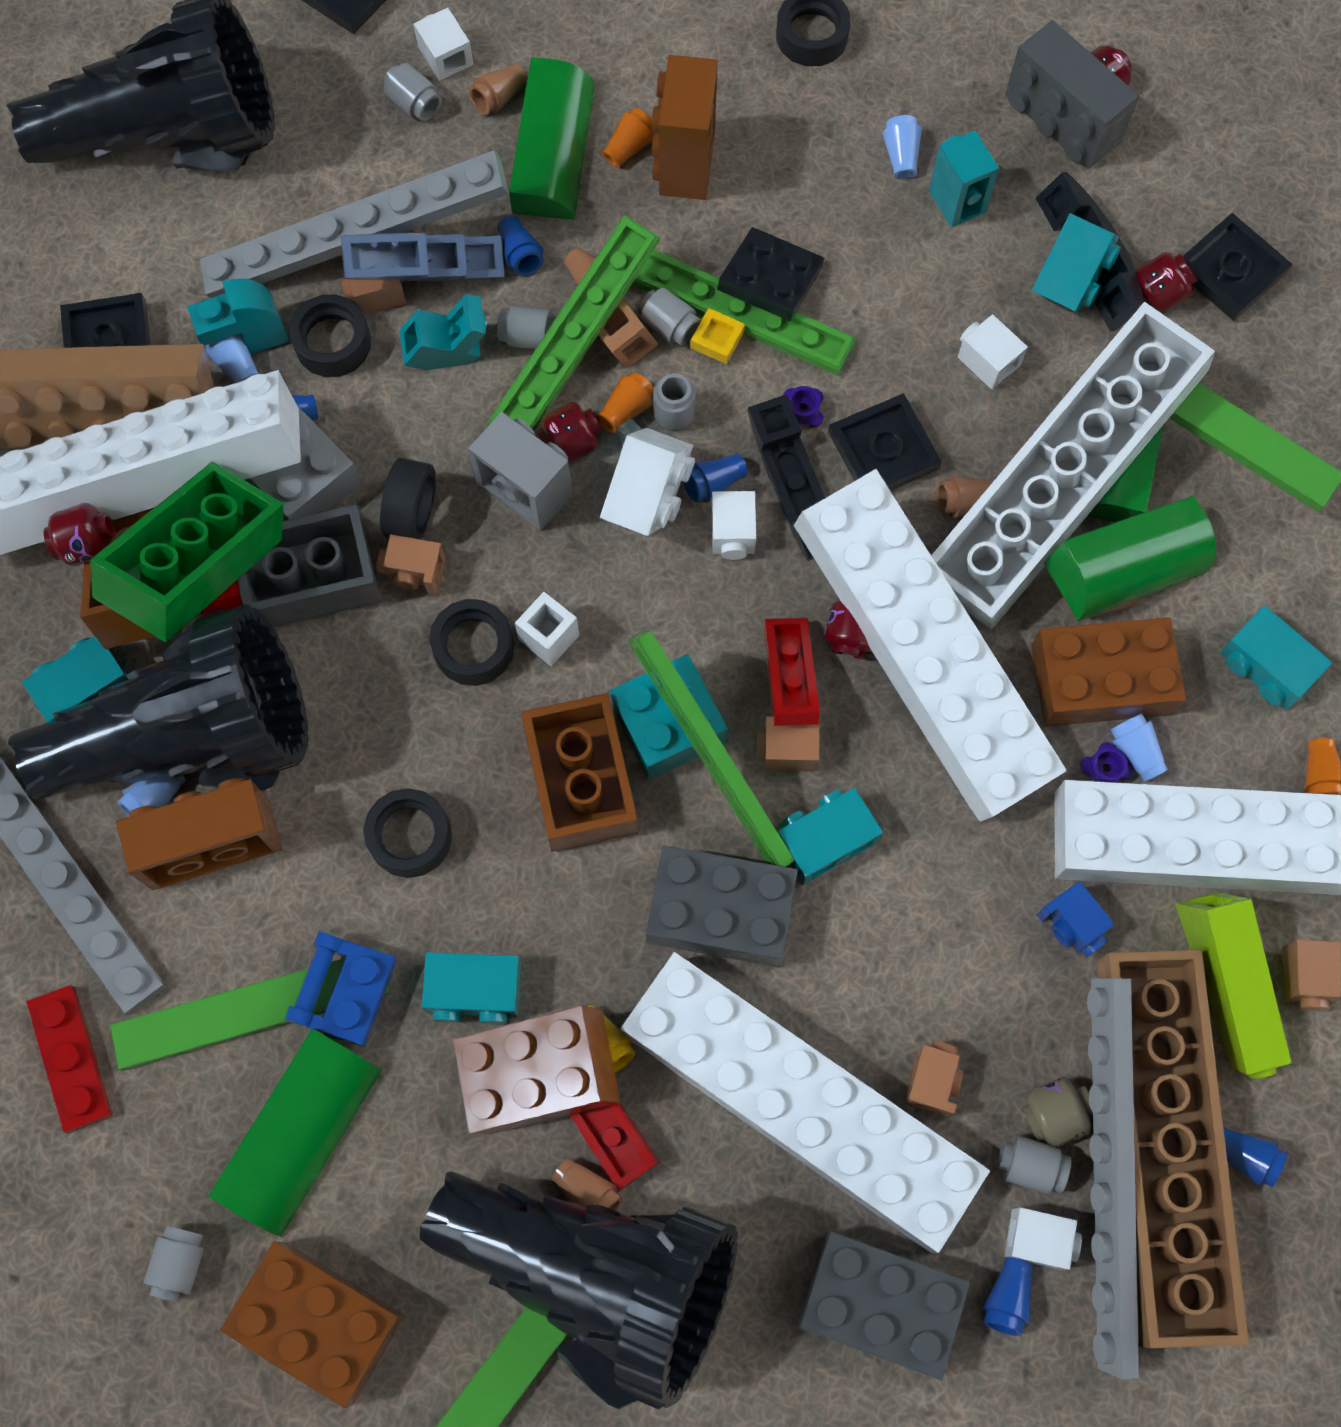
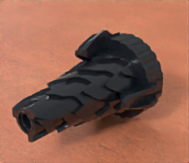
[6,0,275,171]
[8,604,309,799]
[419,1171,738,1410]

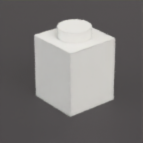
[413,8,474,81]
[958,314,1028,390]
[711,491,756,560]
[515,592,579,667]
[1004,1207,1082,1270]

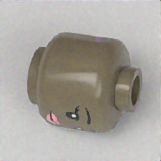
[1022,1077,1093,1147]

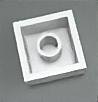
[600,428,695,536]

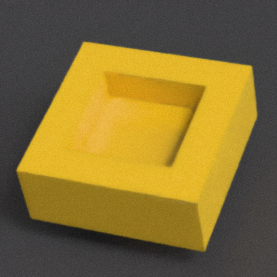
[690,308,745,365]

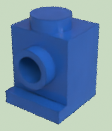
[1036,881,1115,957]

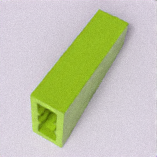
[1175,892,1292,1079]

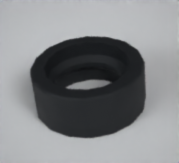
[776,0,850,66]
[289,294,371,377]
[380,458,436,540]
[429,599,514,686]
[363,788,452,878]

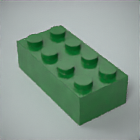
[90,462,284,642]

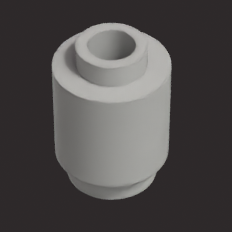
[384,63,442,122]
[639,287,701,346]
[497,305,556,350]
[653,373,695,431]
[997,1135,1071,1195]
[143,1226,205,1302]

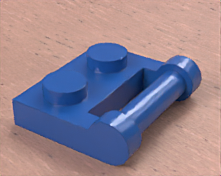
[285,931,397,1047]

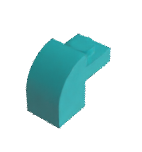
[187,279,289,354]
[399,294,487,370]

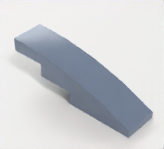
[341,232,505,281]

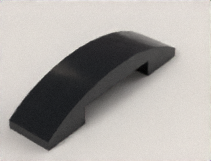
[1035,172,1144,331]
[747,394,825,561]

